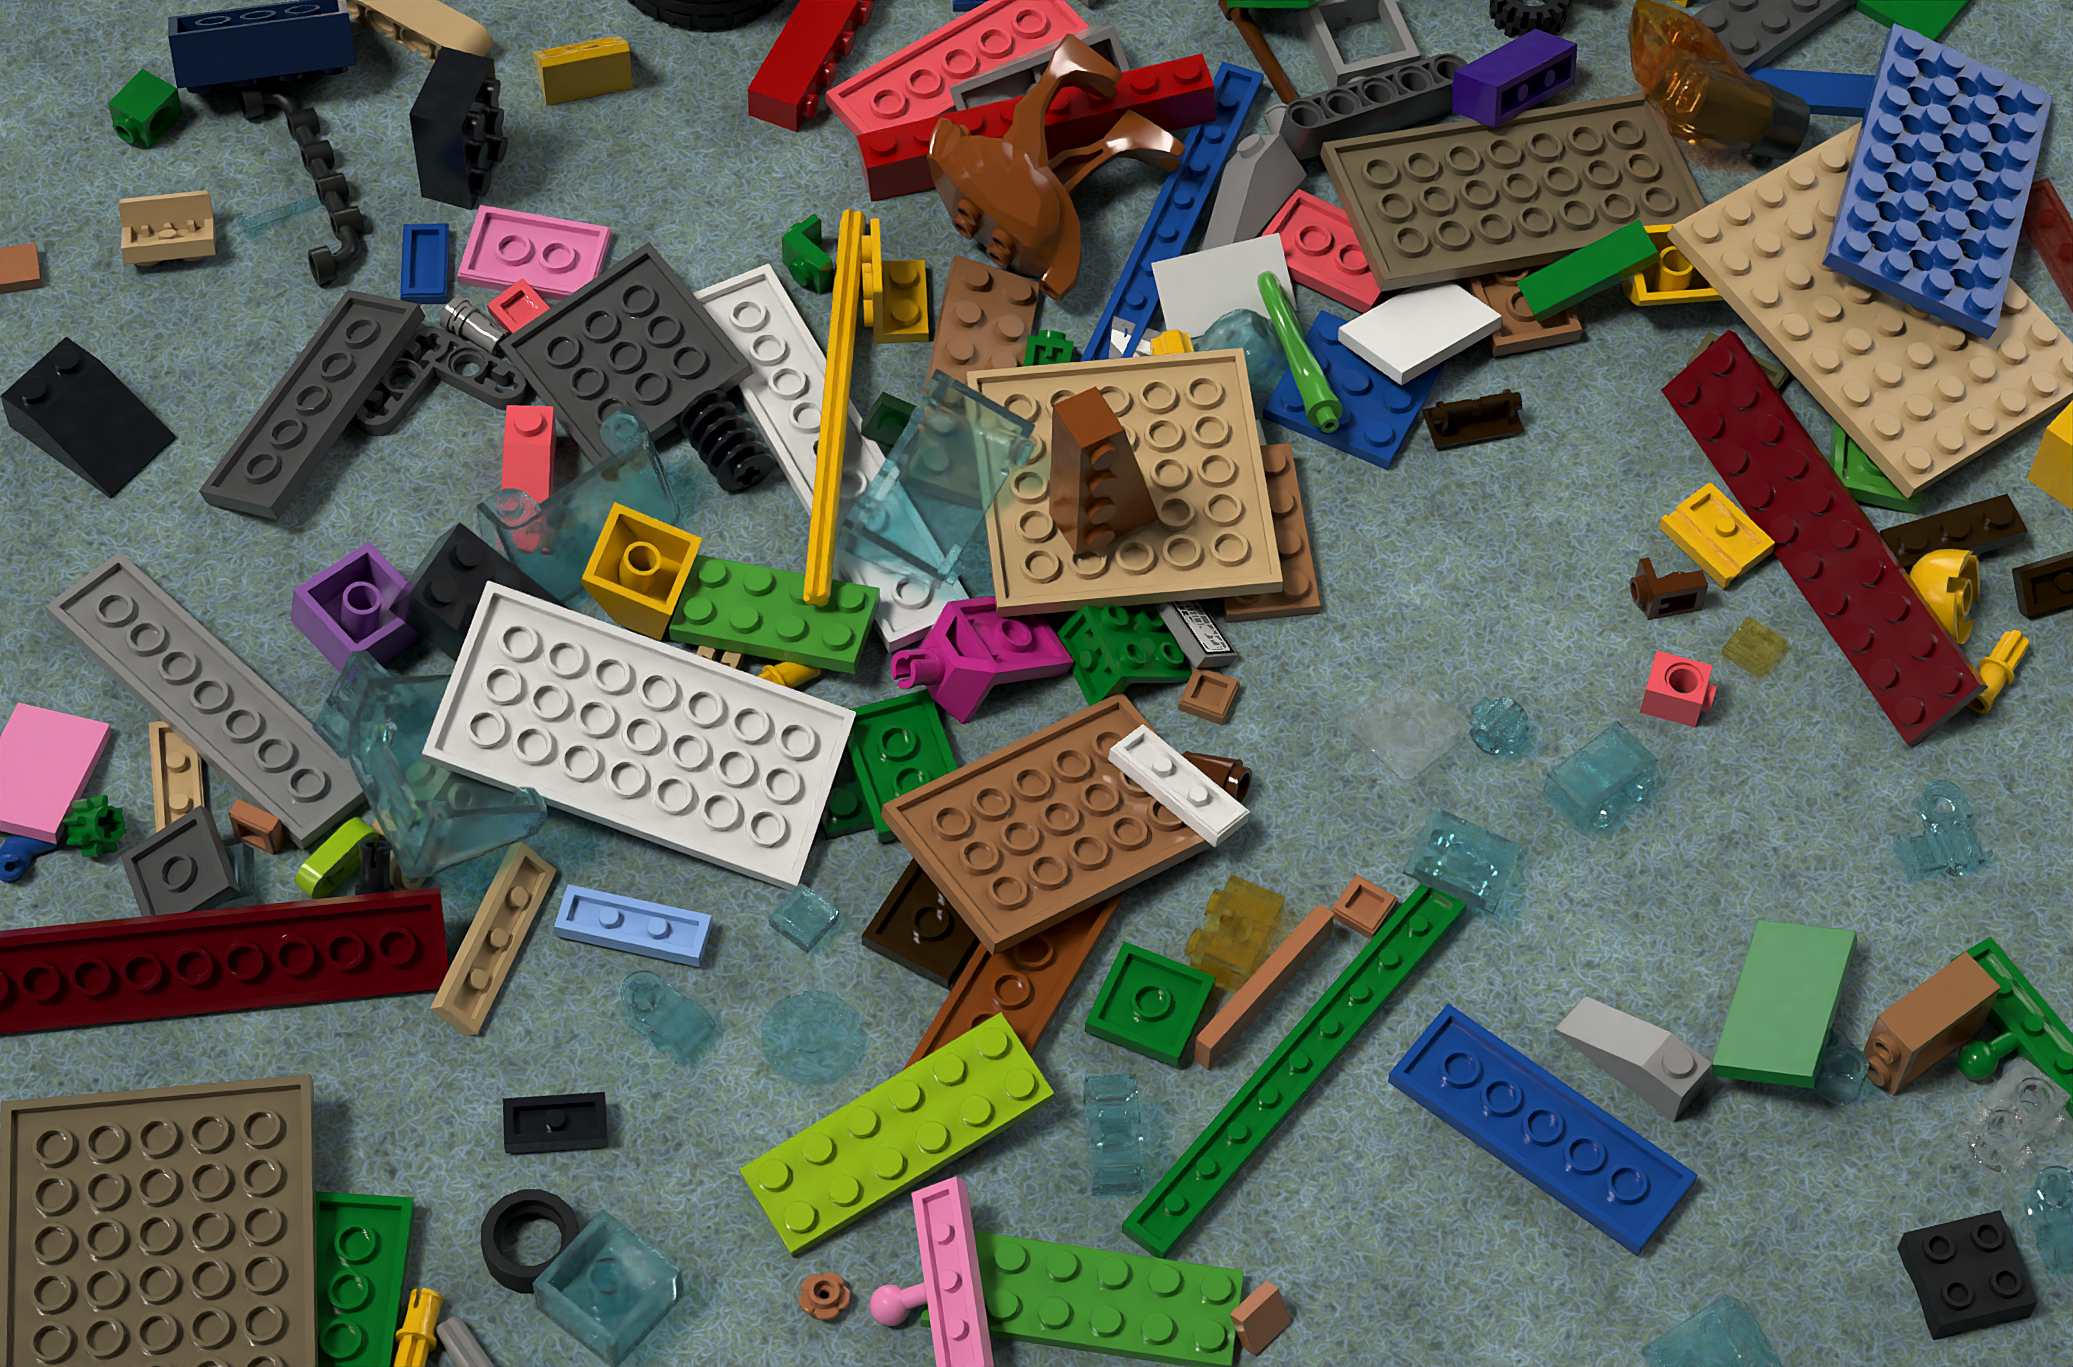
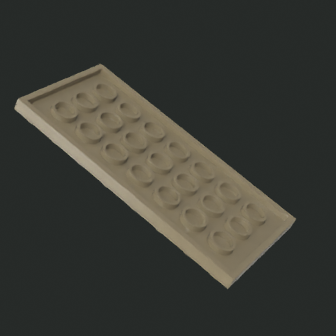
[1320,91,1707,292]

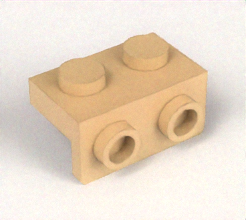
[119,190,216,266]

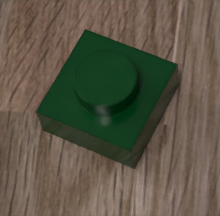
[860,392,924,452]
[820,782,873,840]

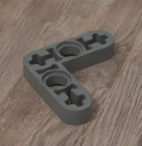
[355,327,527,436]

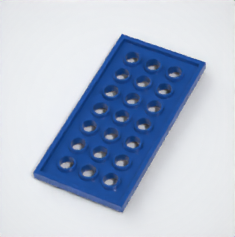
[1822,23,2053,340]

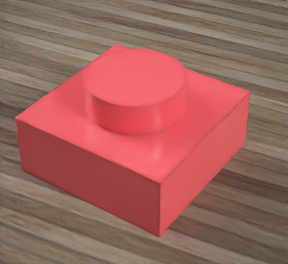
[487,278,550,335]

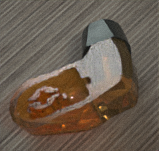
[1627,0,1810,166]

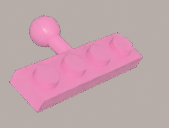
[869,1176,994,1367]

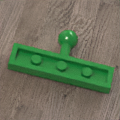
[1950,936,2073,1118]

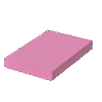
[457,205,612,301]
[0,702,111,844]

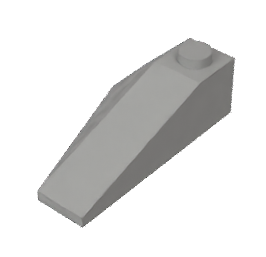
[948,21,1130,111]

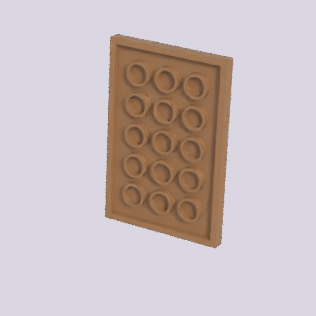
[881,693,1233,956]

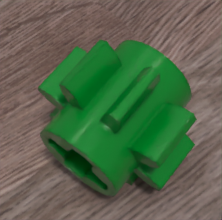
[62,795,127,857]

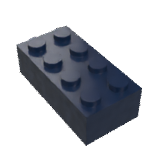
[168,0,356,93]

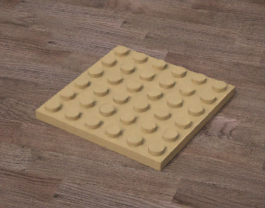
[966,348,1283,617]

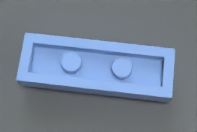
[554,884,712,967]

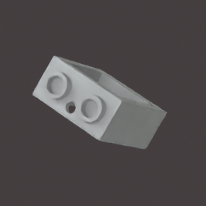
[1299,0,1421,89]

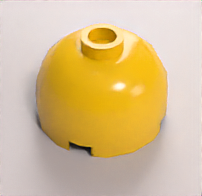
[1909,549,1980,644]

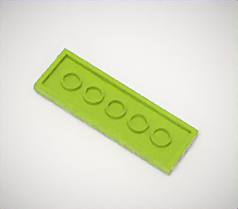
[739,1012,1055,1258]

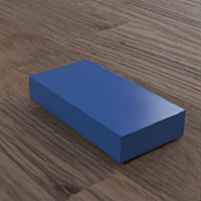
[400,223,450,305]

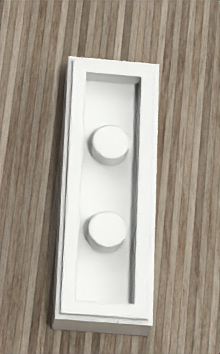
[1108,724,1250,847]

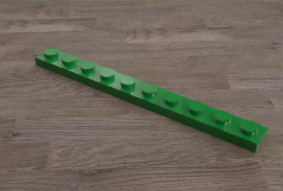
[1121,876,1467,1259]

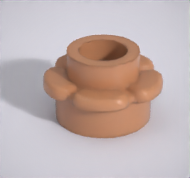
[799,1272,850,1321]

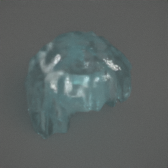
[1193,309,1284,391]

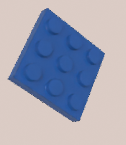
[1262,310,1446,470]

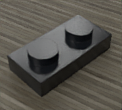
[503,1092,608,1153]

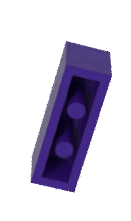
[1452,29,1578,128]

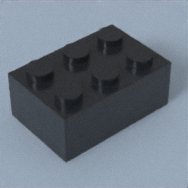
[409,46,508,210]
[389,522,571,662]

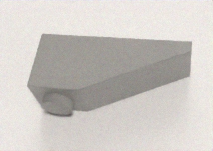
[1201,134,1307,251]
[1554,996,1712,1123]

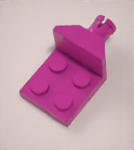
[891,596,1074,724]

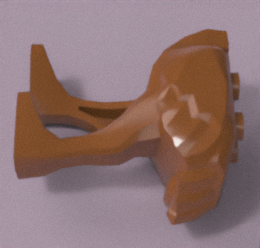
[926,33,1186,303]

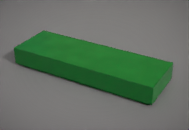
[1516,219,1661,323]

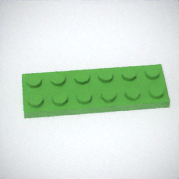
[921,1231,1244,1367]

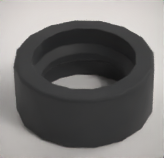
[481,1189,581,1294]

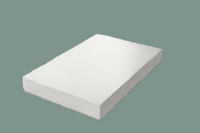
[1338,280,1502,385]

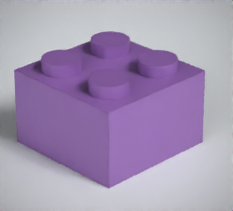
[291,541,423,685]

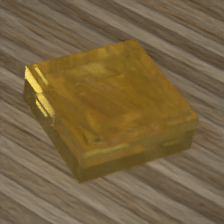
[1721,616,1788,679]

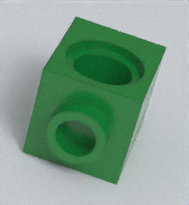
[108,69,183,149]

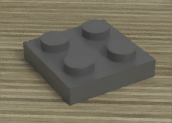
[120,805,240,917]

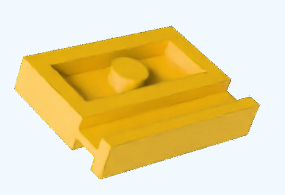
[1659,482,1775,589]

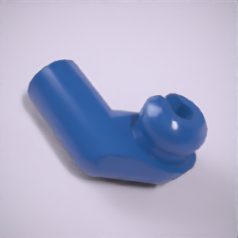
[0,835,58,883]

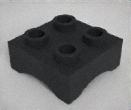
[1897,1210,2038,1341]

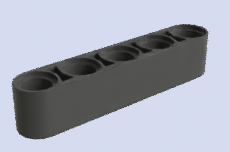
[1279,53,1468,160]

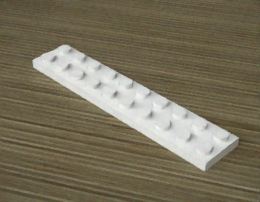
[692,263,969,653]

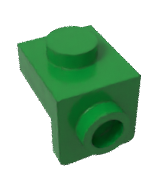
[782,214,833,295]

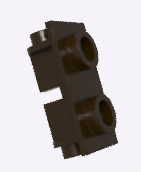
[1422,389,1524,449]

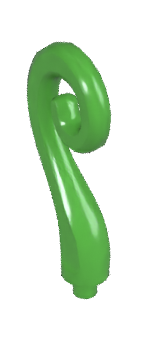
[1257,271,1343,433]

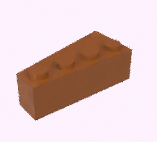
[1049,386,1160,556]

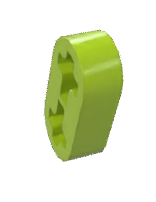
[295,817,380,900]

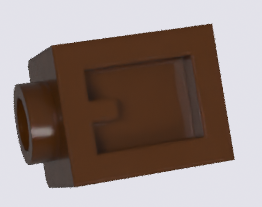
[1630,557,1708,620]

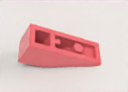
[500,405,557,553]

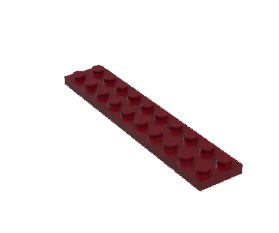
[1661,330,1988,746]
[0,887,450,1034]

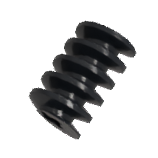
[679,389,774,493]

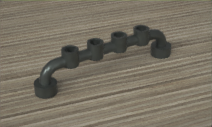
[236,84,364,285]

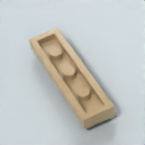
[430,842,557,1036]

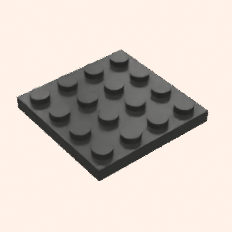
[498,242,754,477]

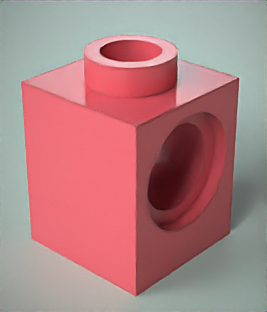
[1640,651,1717,728]

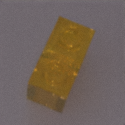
[1185,874,1285,994]

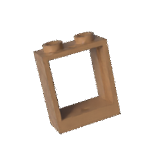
[1860,952,2001,1096]

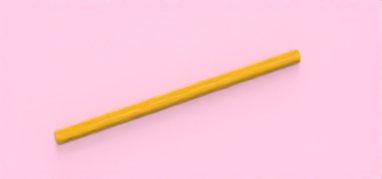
[803,209,866,607]

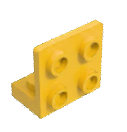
[861,218,929,343]

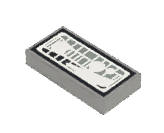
[1152,599,1238,668]

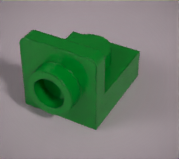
[1023,330,1074,367]

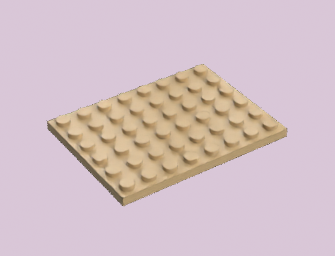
[1667,121,2073,499]

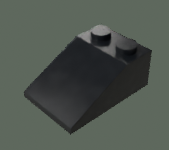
[0,337,176,499]

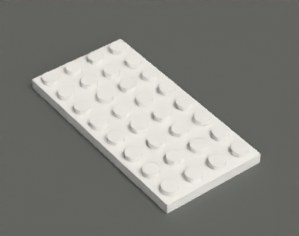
[420,581,856,892]

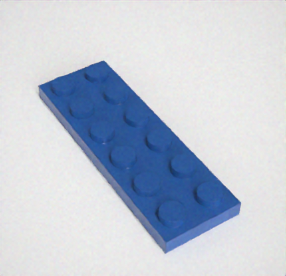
[1388,1003,1698,1256]

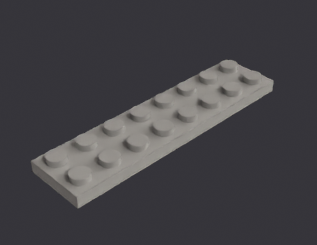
[45,551,377,850]

